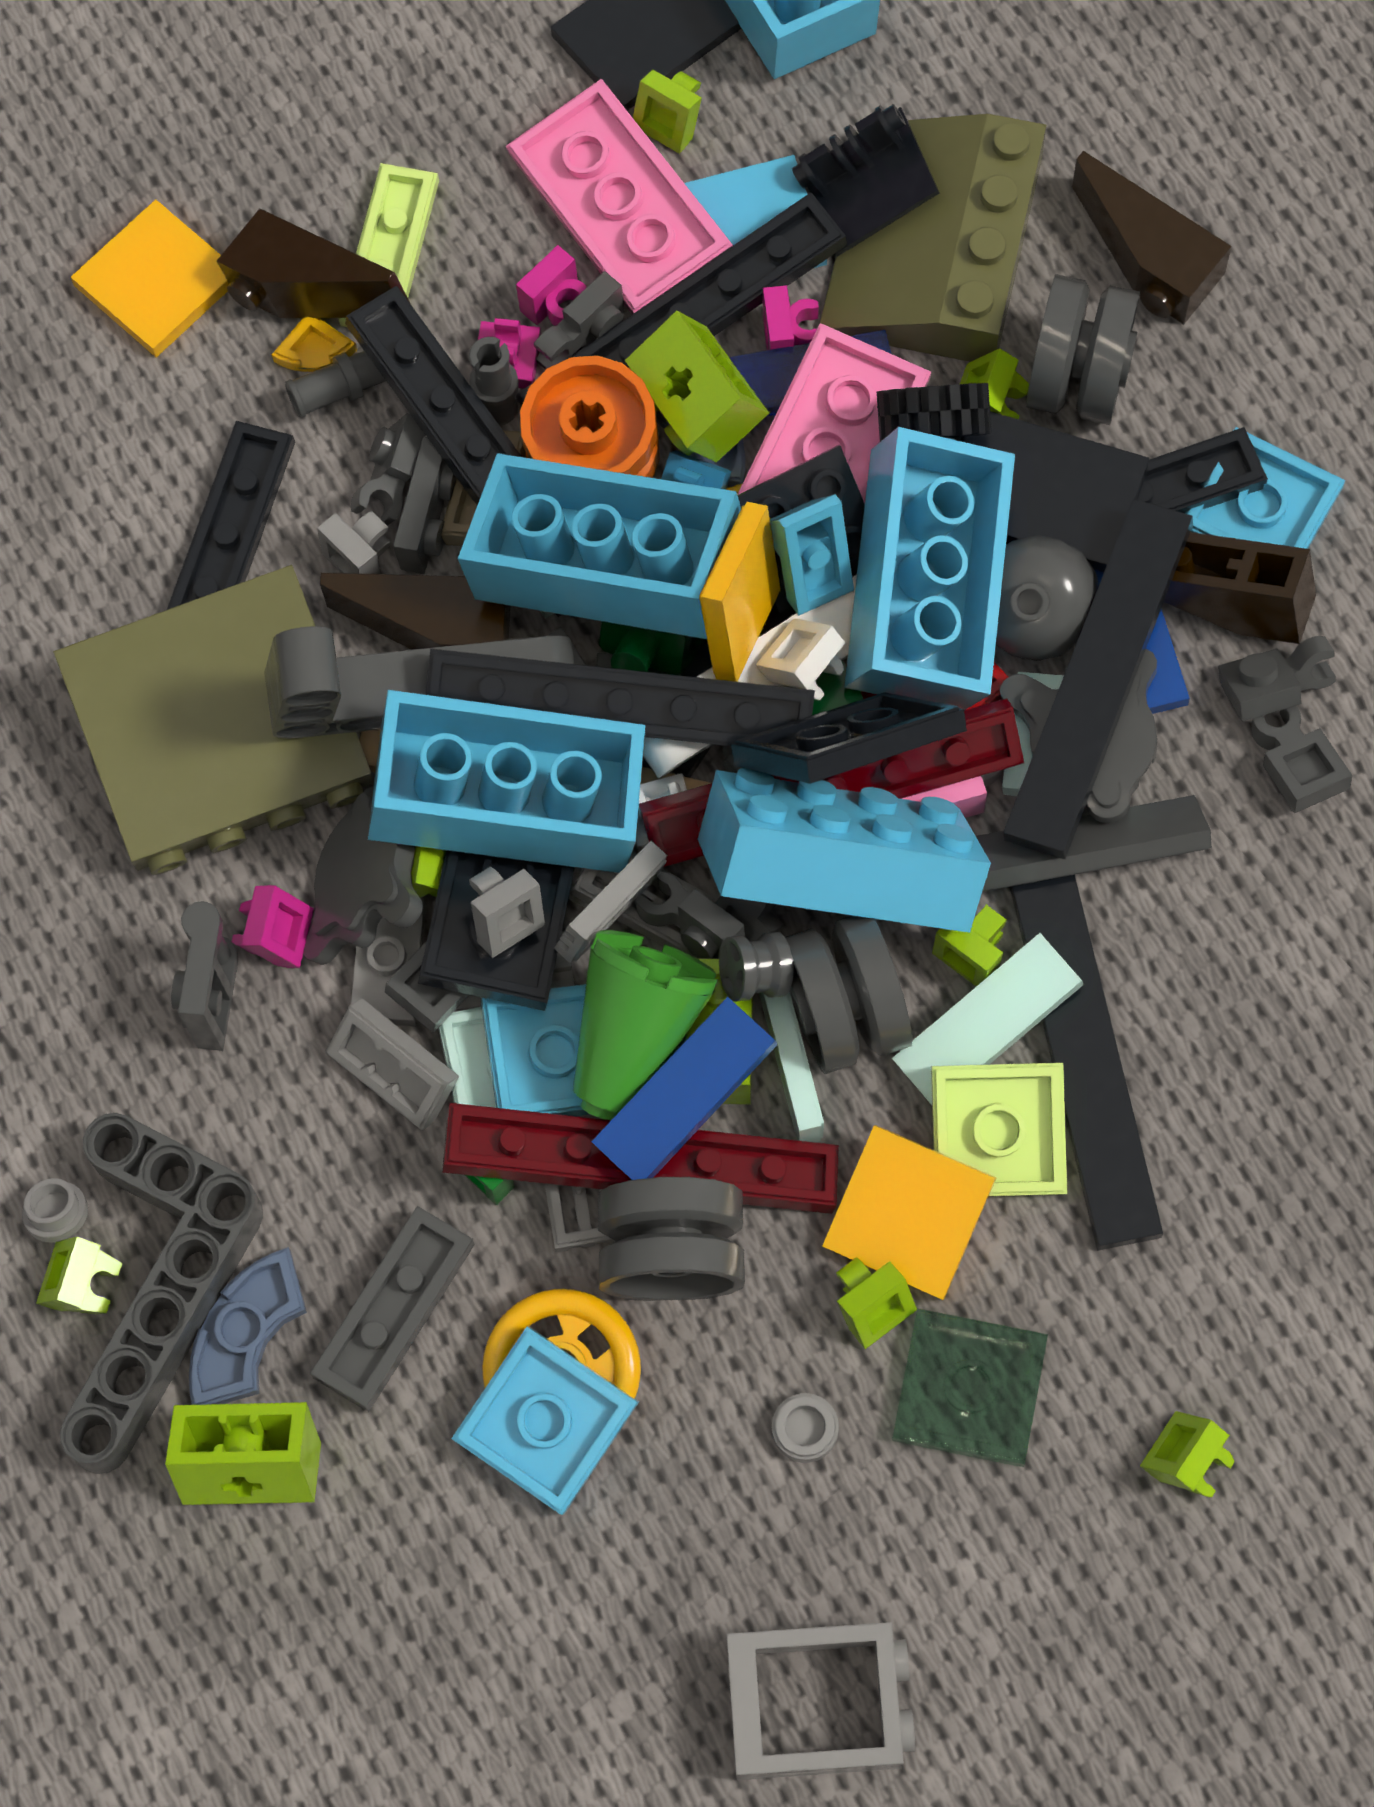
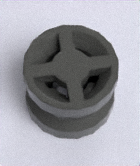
[719,932,794,1002]

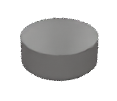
[772,1393,839,1463]

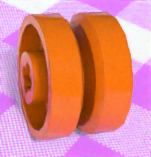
[520,355,660,478]

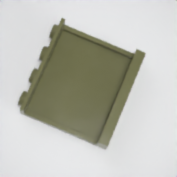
[53,565,374,875]

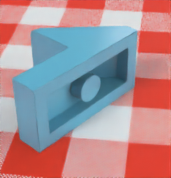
[770,494,854,616]

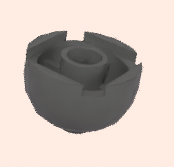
[996,535,1099,661]

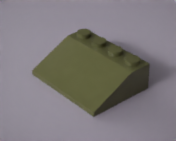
[820,114,1046,362]

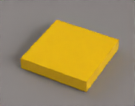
[71,199,229,357]
[699,502,780,681]
[822,1125,996,1300]

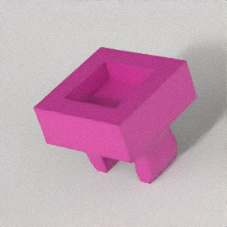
[516,245,587,326]
[762,285,819,368]
[478,318,541,389]
[231,885,314,968]

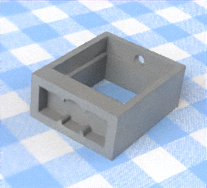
[727,1622,915,1780]

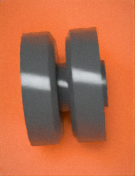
[1026,274,1140,425]
[785,915,913,1074]
[598,1177,745,1301]

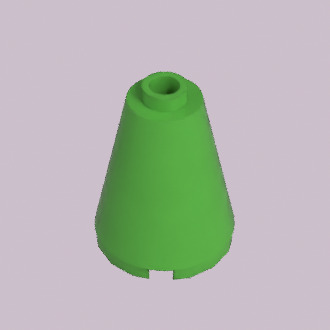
[573,930,718,1120]

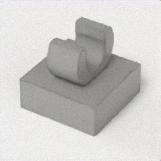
[317,511,391,574]
[469,867,545,958]

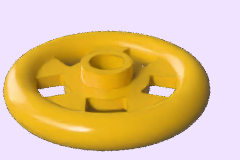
[482,1288,641,1399]

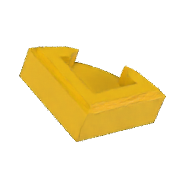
[271,317,357,372]

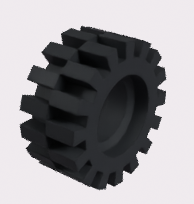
[876,383,991,442]

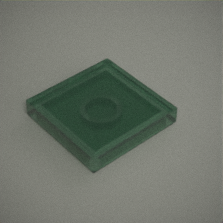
[892,1308,1048,1467]

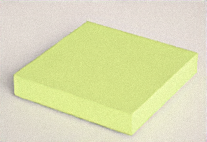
[931,1063,1067,1196]

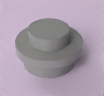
[22,1178,88,1243]

